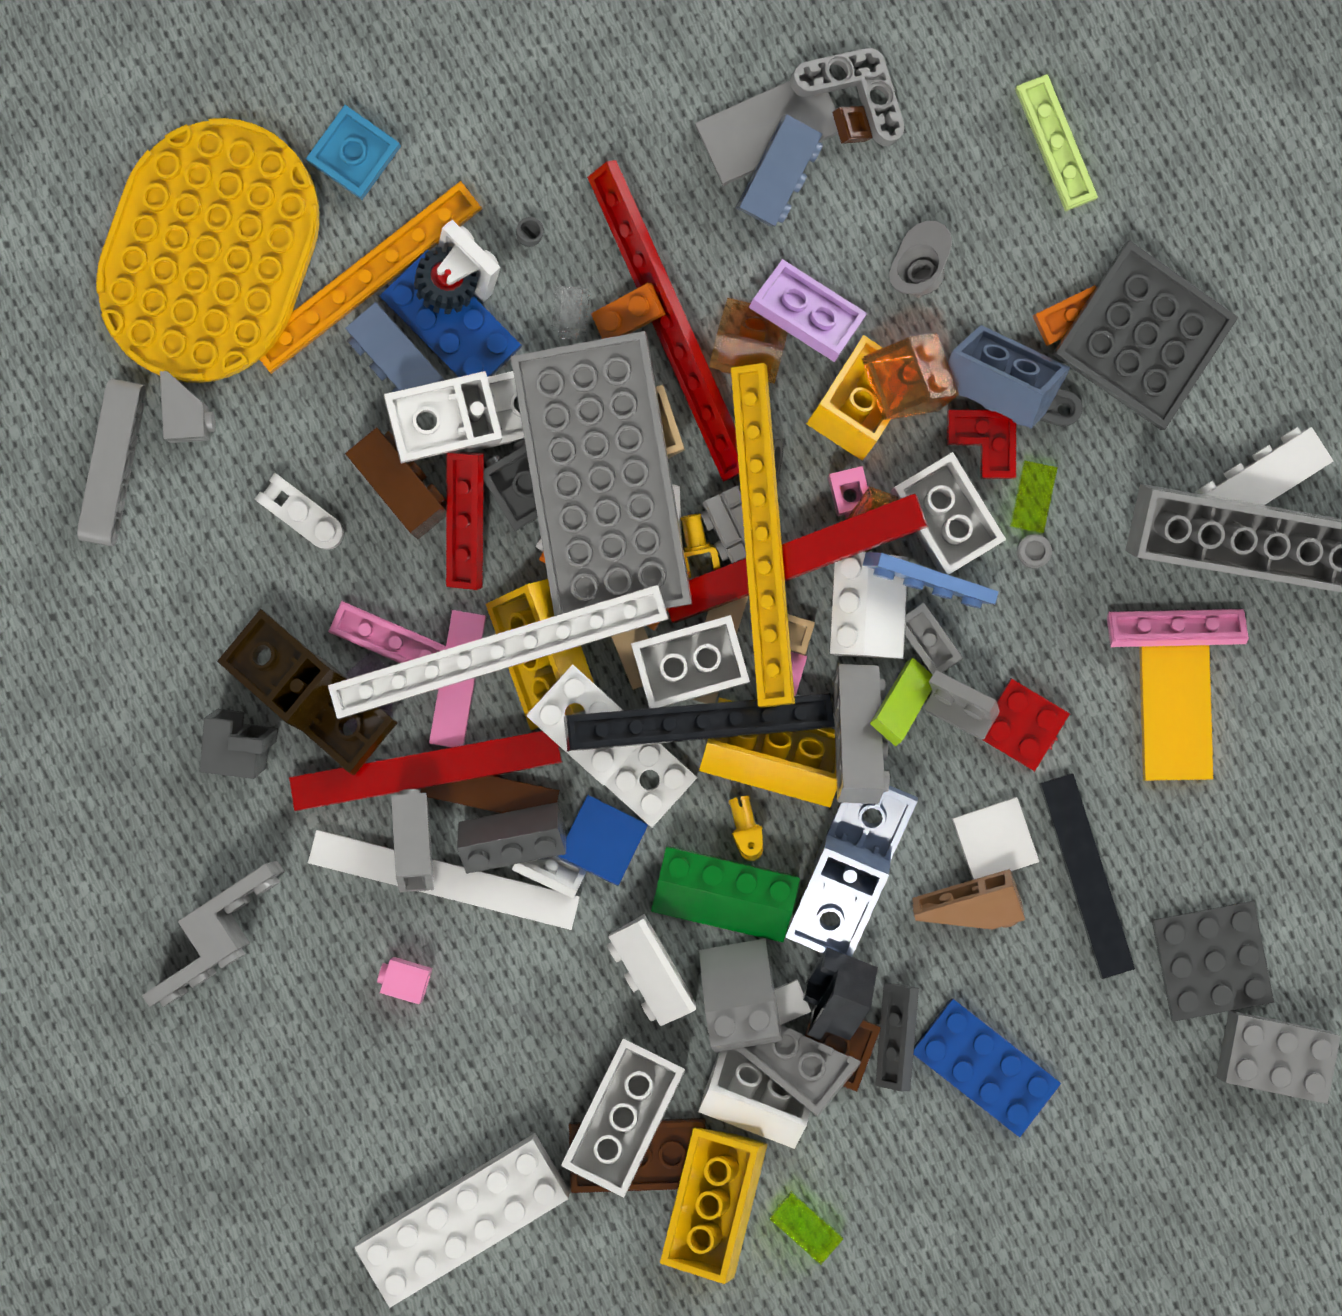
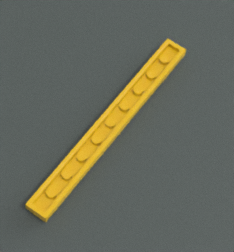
[731,363,795,707]

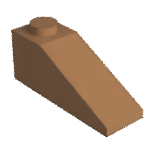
[912,869,1025,930]

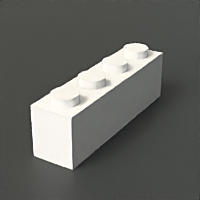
[1195,427,1333,505]

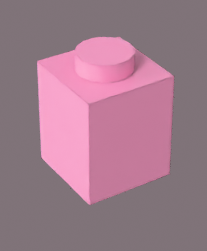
[377,957,433,1004]

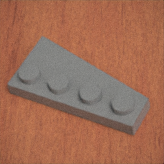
[735,1025,861,1117]

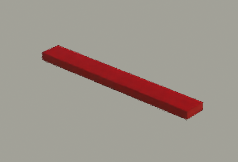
[668,493,928,623]
[289,731,563,811]

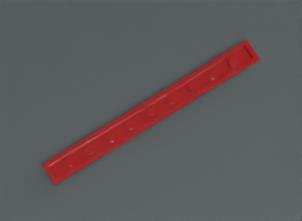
[587,160,739,482]

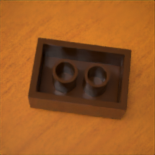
[345,427,447,539]

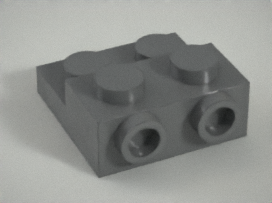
[484,439,538,531]

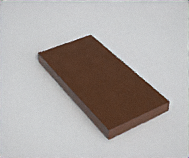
[569,1118,706,1193]

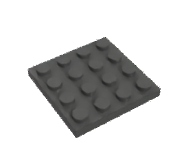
[1052,240,1238,430]

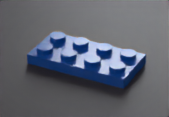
[380,249,522,377]
[913,998,1061,1138]

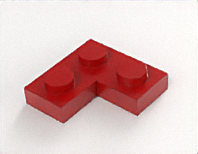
[947,410,1016,479]

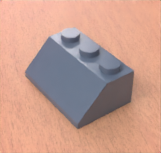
[942,325,1070,428]

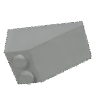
[699,938,783,1052]

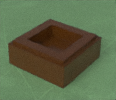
[832,106,873,144]

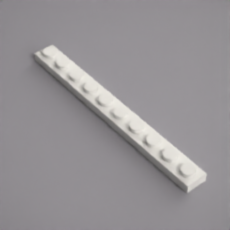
[328,585,669,719]

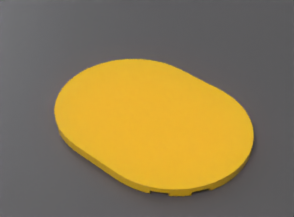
[96,118,320,383]

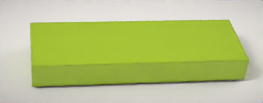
[870,658,933,746]

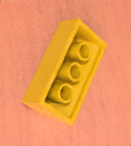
[485,579,594,731]
[699,697,837,808]
[660,1127,768,1284]

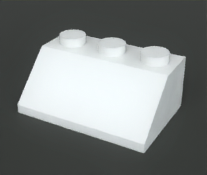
[830,552,909,659]
[607,914,696,1026]
[698,1049,810,1149]

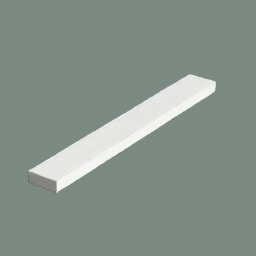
[308,830,580,930]

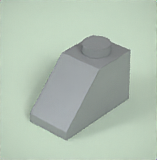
[160,371,216,443]

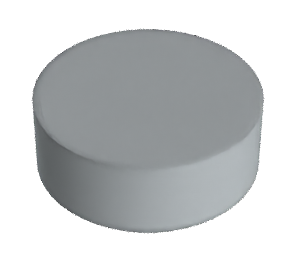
[1017,534,1052,569]

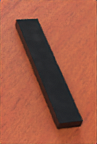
[1039,773,1135,979]

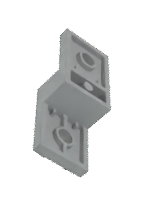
[142,860,285,1007]

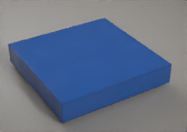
[557,795,648,886]

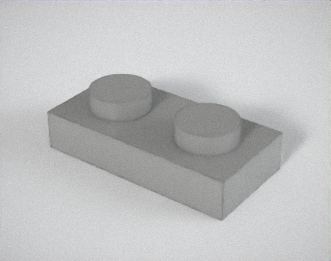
[905,602,964,674]

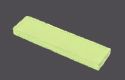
[1015,74,1098,212]

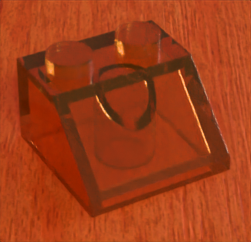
[709,298,788,384]
[862,333,959,420]

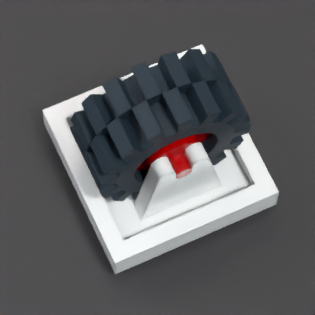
[414,220,501,314]

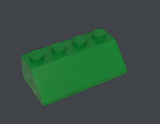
[651,845,800,942]

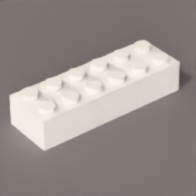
[354,1133,570,1308]

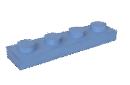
[863,552,999,609]

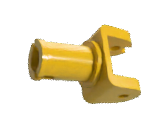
[680,513,720,578]
[728,796,763,861]

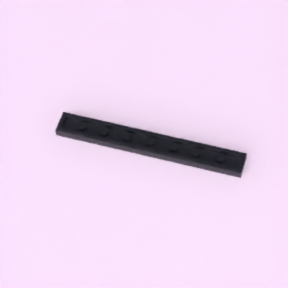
[564,693,835,752]

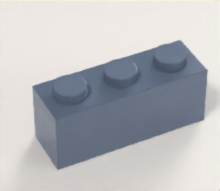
[735,114,823,227]
[345,302,444,392]

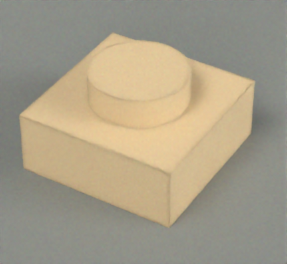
[788,614,815,656]

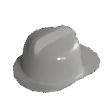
[889,221,952,299]

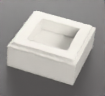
[774,979,811,1025]

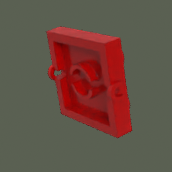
[983,678,1070,772]

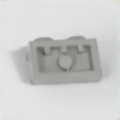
[924,670,1000,740]

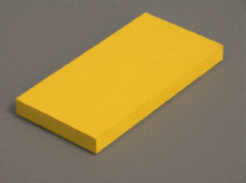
[1139,645,1213,781]

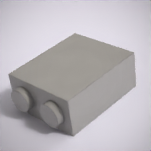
[391,789,434,893]

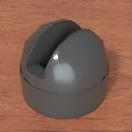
[516,217,544,247]

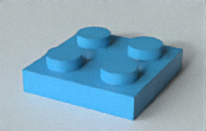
[306,105,401,200]

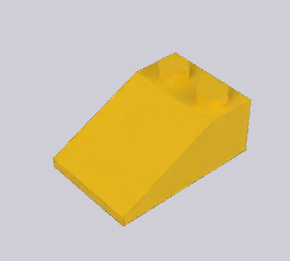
[806,335,919,461]

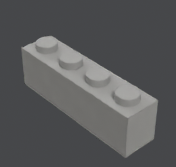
[833,664,890,804]

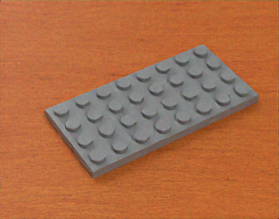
[511,331,692,616]

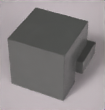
[199,709,278,779]

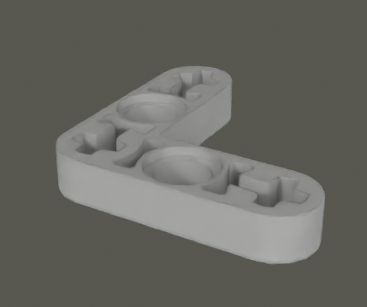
[790,48,905,146]

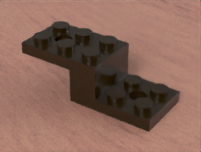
[217,609,398,775]

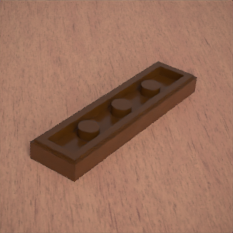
[420,776,560,813]

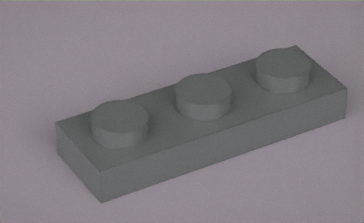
[875,983,919,1092]

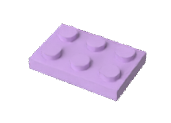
[749,259,867,362]

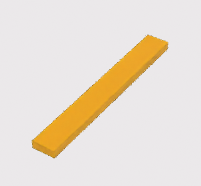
[260,181,482,374]

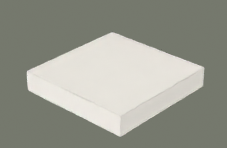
[952,797,1039,880]

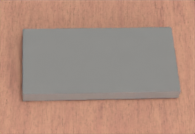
[695,73,838,186]

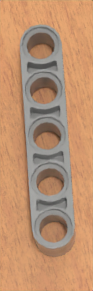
[77,379,146,547]

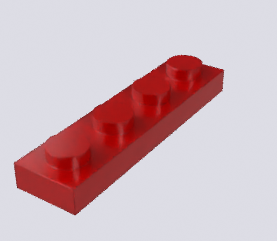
[446,451,484,590]

